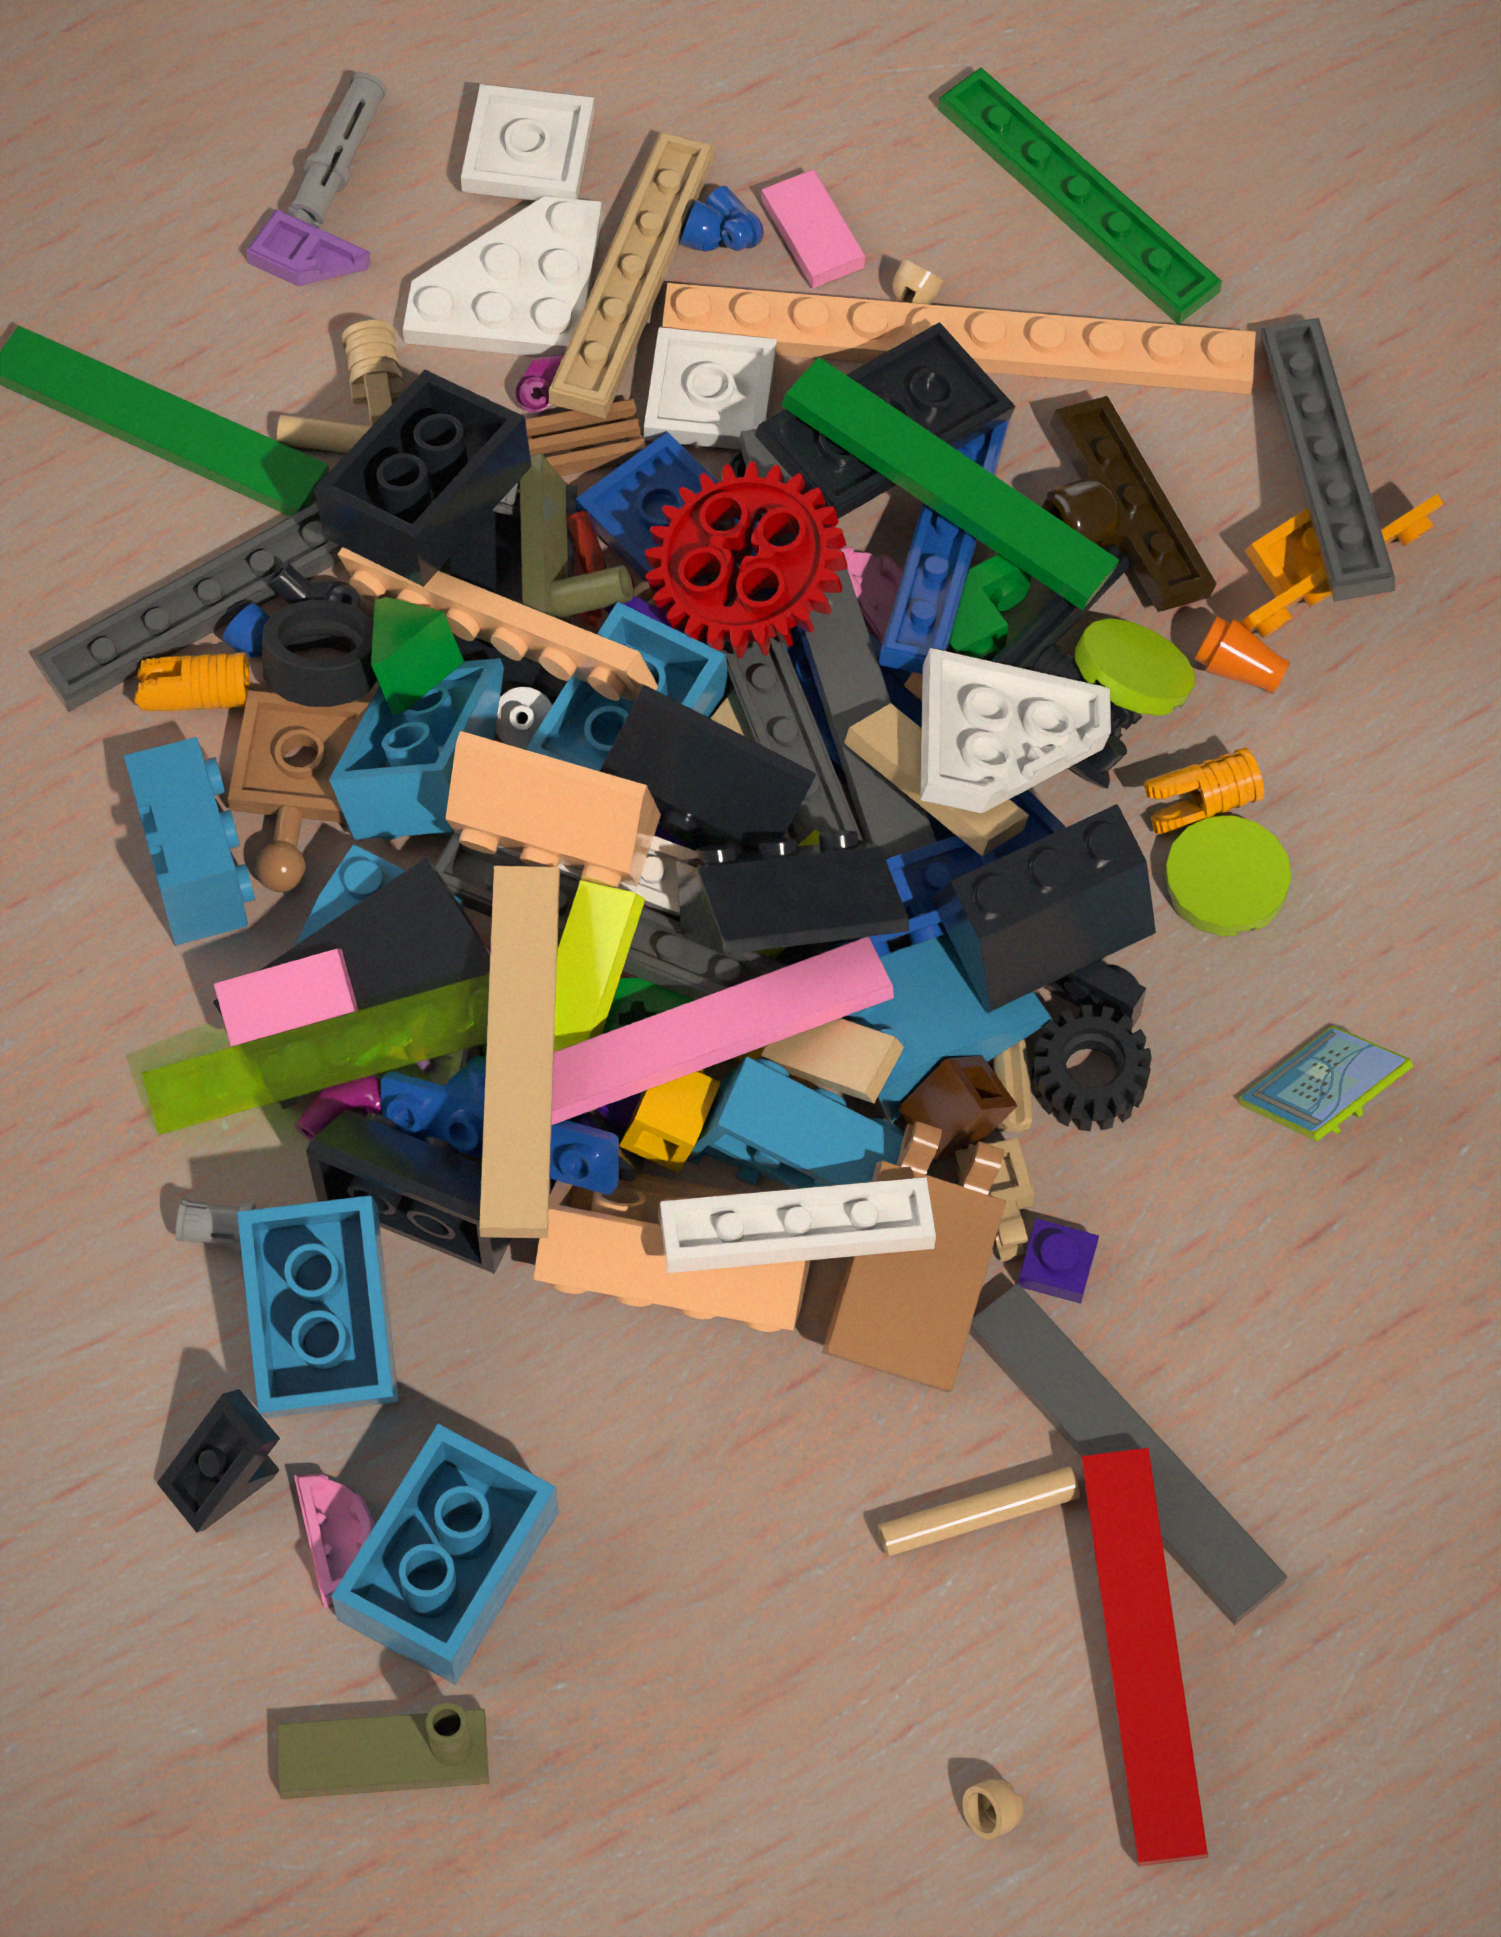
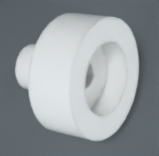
[495,687,553,749]

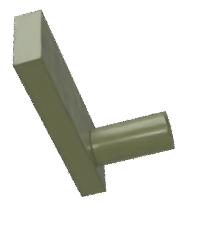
[520,453,633,624]
[277,1702,489,1799]

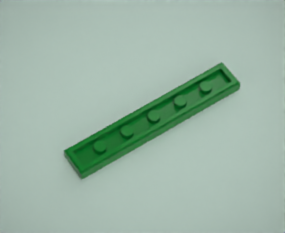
[938,67,1222,325]
[0,325,329,517]
[781,357,1119,611]

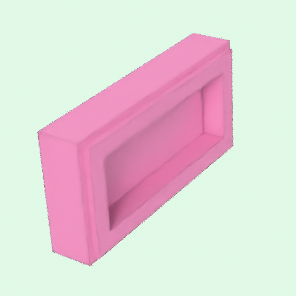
[761,169,865,289]
[214,948,359,1046]

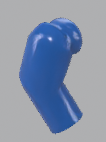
[706,186,764,251]

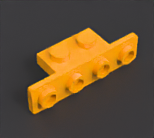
[1241,493,1444,638]

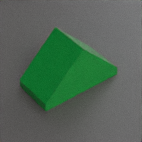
[371,597,464,715]

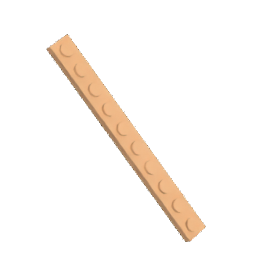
[662,283,1256,394]

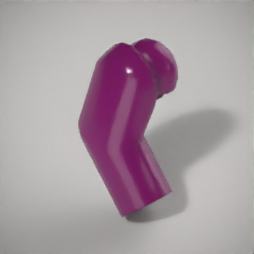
[516,354,564,413]
[295,1071,382,1141]

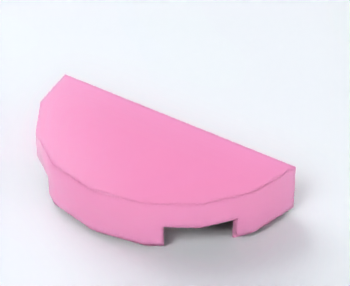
[841,546,903,644]
[294,1474,375,1608]

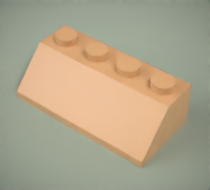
[533,1173,811,1332]

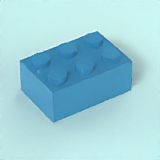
[237,1196,399,1418]
[331,1424,559,1685]

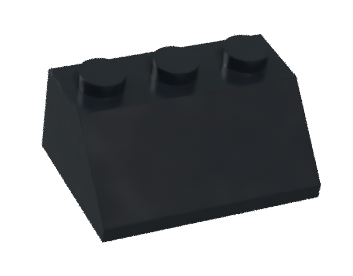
[599,685,817,853]
[930,804,1156,1013]
[676,830,909,955]
[306,1110,512,1274]

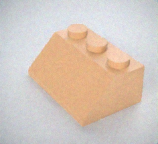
[446,731,661,888]

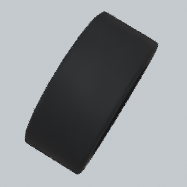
[262,600,377,707]

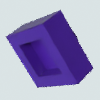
[1018,1219,1099,1304]

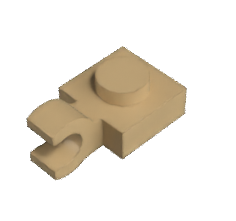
[954,1138,1035,1262]

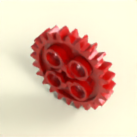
[645,462,848,658]

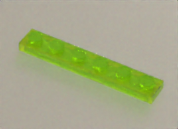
[141,974,490,1135]

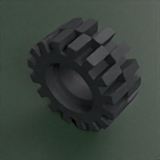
[1032,1004,1152,1131]

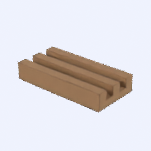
[525,399,646,476]

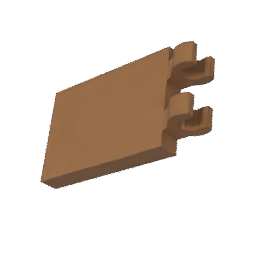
[822,1121,1006,1392]

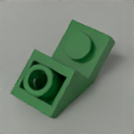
[949,554,1031,661]

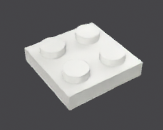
[461,84,595,201]
[644,327,777,450]

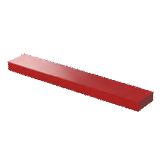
[1081,1448,1208,1867]

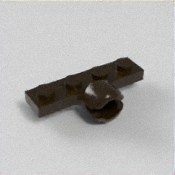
[1042,396,1217,612]

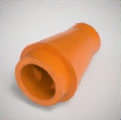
[1194,616,1291,694]

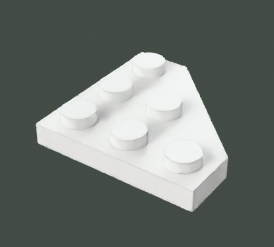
[403,196,602,357]
[920,648,1111,813]

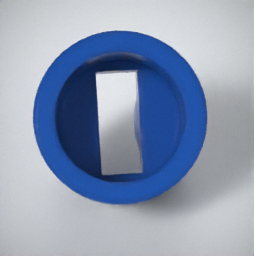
[680,200,726,252]
[222,603,270,658]

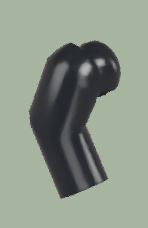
[267,562,361,609]

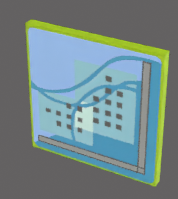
[1238,1025,1414,1142]

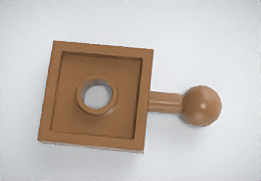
[227,690,370,892]

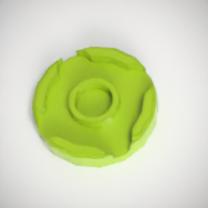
[1075,618,1195,716]
[1164,815,1292,937]

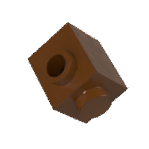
[898,1055,1018,1159]

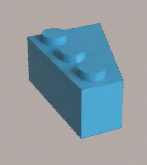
[124,737,255,946]
[686,1056,904,1189]

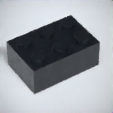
[314,370,532,587]

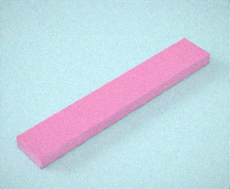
[552,937,894,1125]

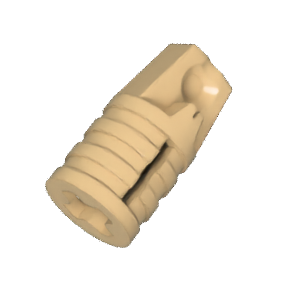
[341,320,405,426]

